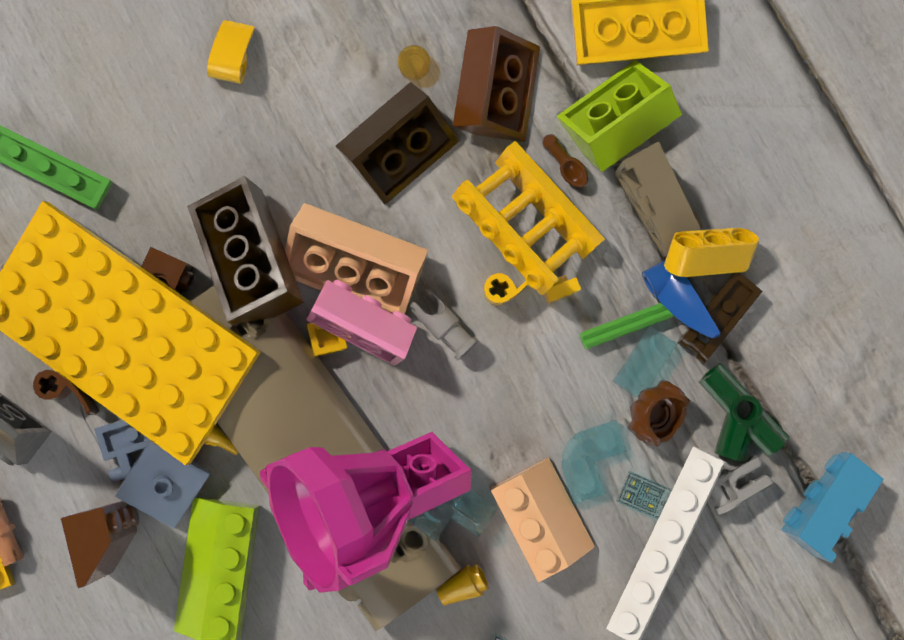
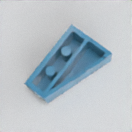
[781,452,884,563]

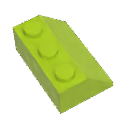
[557,60,682,172]

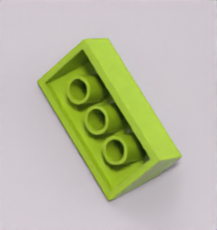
[174,497,260,640]

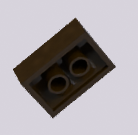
[335,82,459,205]

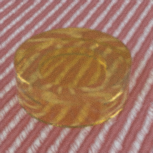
[398,45,431,80]

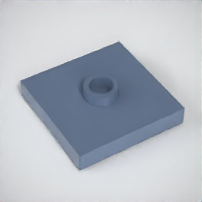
[115,440,210,529]

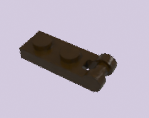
[677,272,763,364]

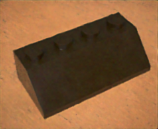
[187,176,304,324]

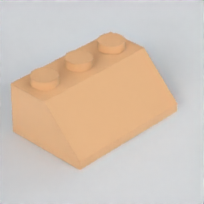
[490,457,595,583]

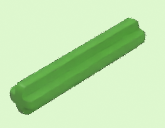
[580,303,674,349]

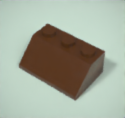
[453,26,540,142]
[61,501,139,588]

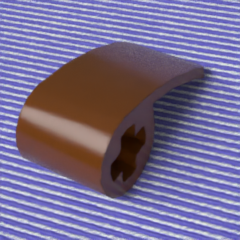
[33,370,99,415]

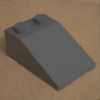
[0,393,52,466]

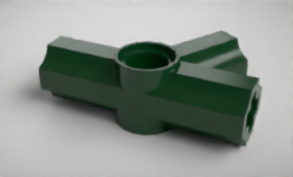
[698,363,790,462]

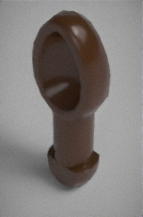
[542,134,588,188]

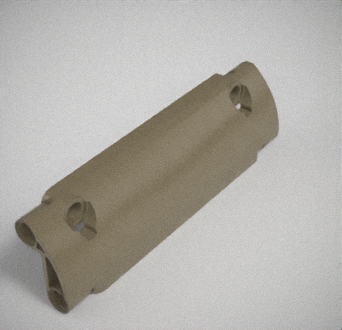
[191,285,461,631]

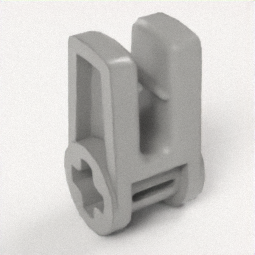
[710,456,773,515]

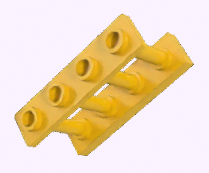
[452,141,605,295]

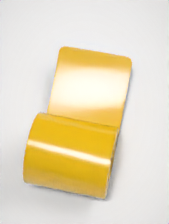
[207,20,255,84]
[483,273,528,306]

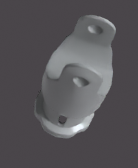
[409,289,479,361]

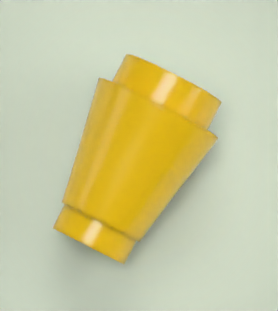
[436,564,489,606]

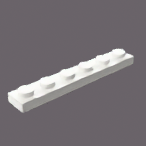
[606,447,726,640]

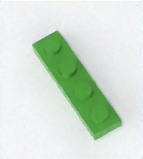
[0,125,113,211]

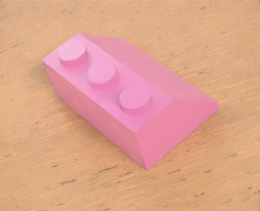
[306,280,417,366]

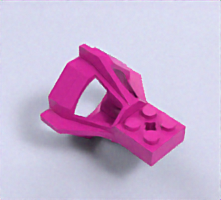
[260,432,471,593]

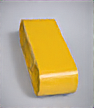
[664,228,759,277]

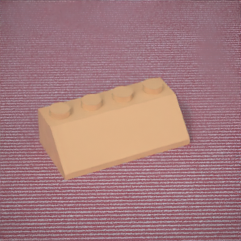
[285,203,428,314]

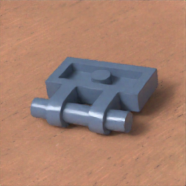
[94,420,150,483]

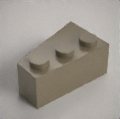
[614,141,703,258]

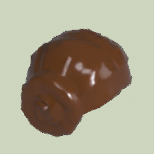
[628,380,690,447]

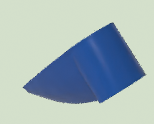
[642,260,720,338]

